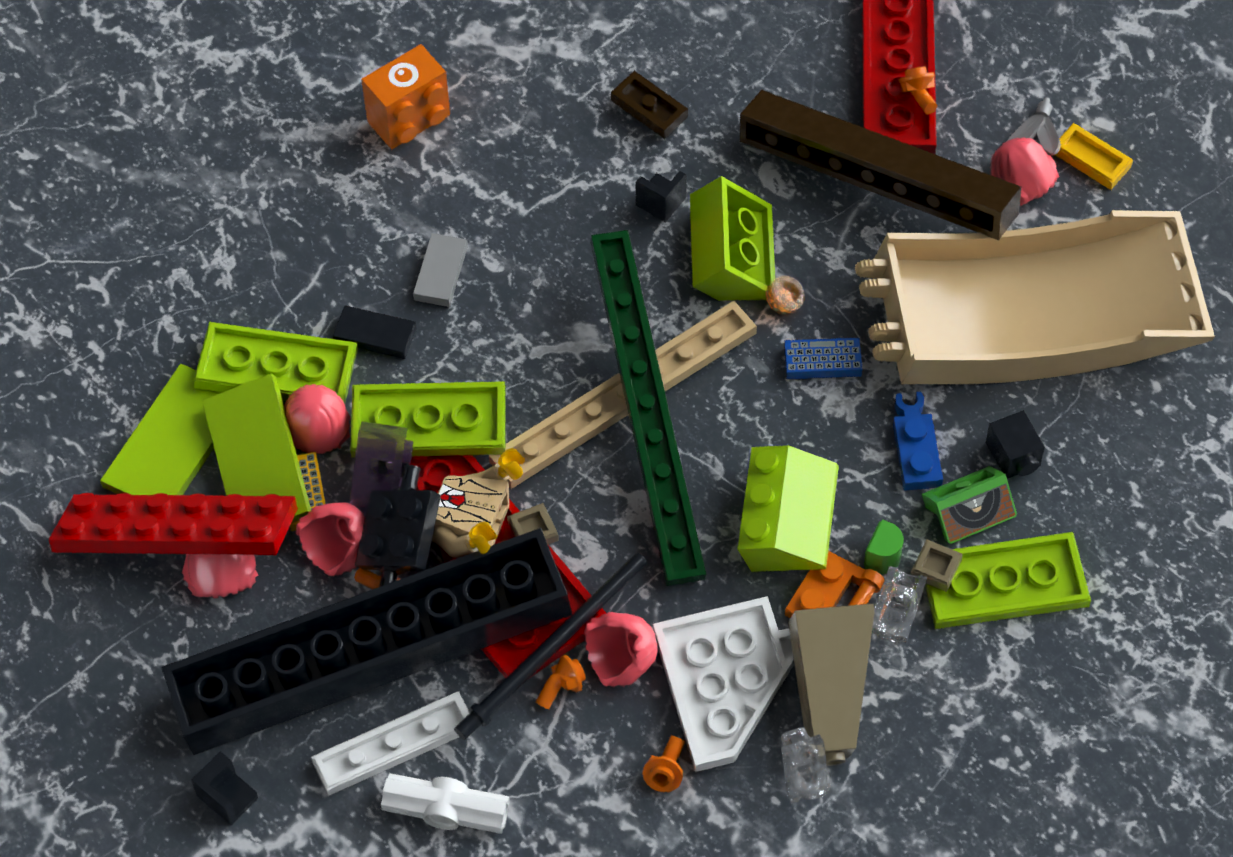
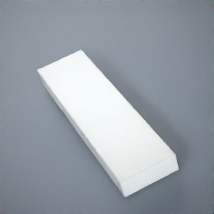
[311,691,469,796]

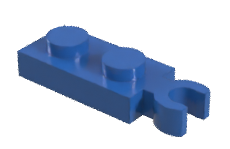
[893,391,943,491]

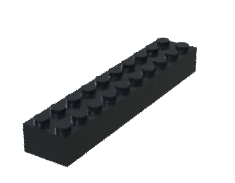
[161,528,572,755]

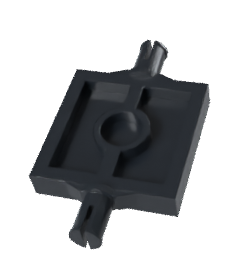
[355,465,441,587]

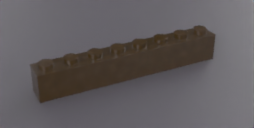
[740,90,1021,241]

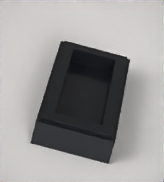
[333,305,417,359]

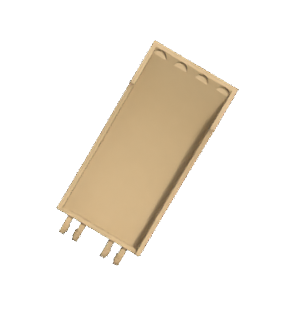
[855,210,1215,384]

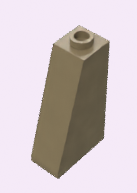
[788,603,875,766]

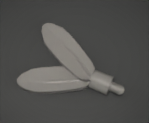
[1007,97,1061,156]

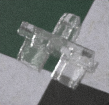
[872,566,927,644]
[781,727,831,804]

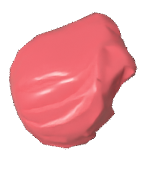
[990,137,1059,206]
[284,384,351,454]
[295,502,365,576]
[182,554,258,599]
[584,612,658,687]

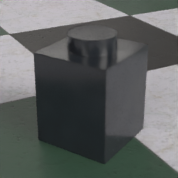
[986,410,1045,479]

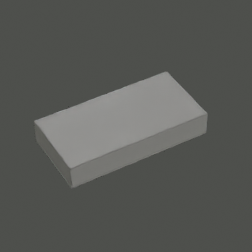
[413,233,468,307]

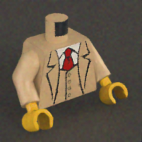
[432,448,525,558]

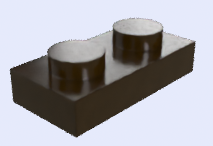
[611,71,688,139]

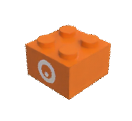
[361,44,450,150]

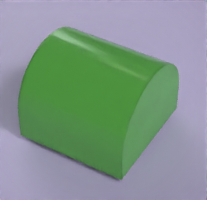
[864,519,904,574]

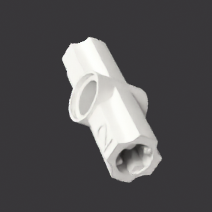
[381,773,509,834]

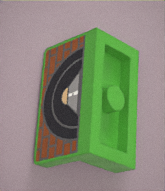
[922,466,1017,544]

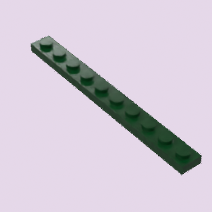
[590,230,706,586]

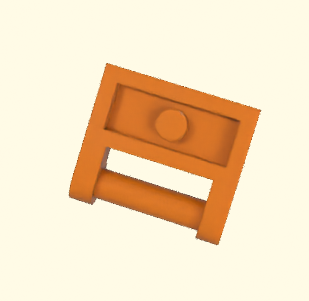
[785,551,885,618]

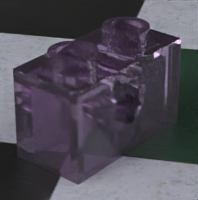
[349,422,414,508]

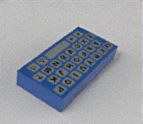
[784,338,862,379]

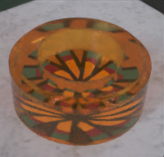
[766,276,805,315]

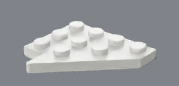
[653,596,794,772]

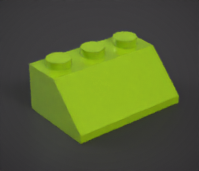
[690,176,776,301]
[737,445,839,572]

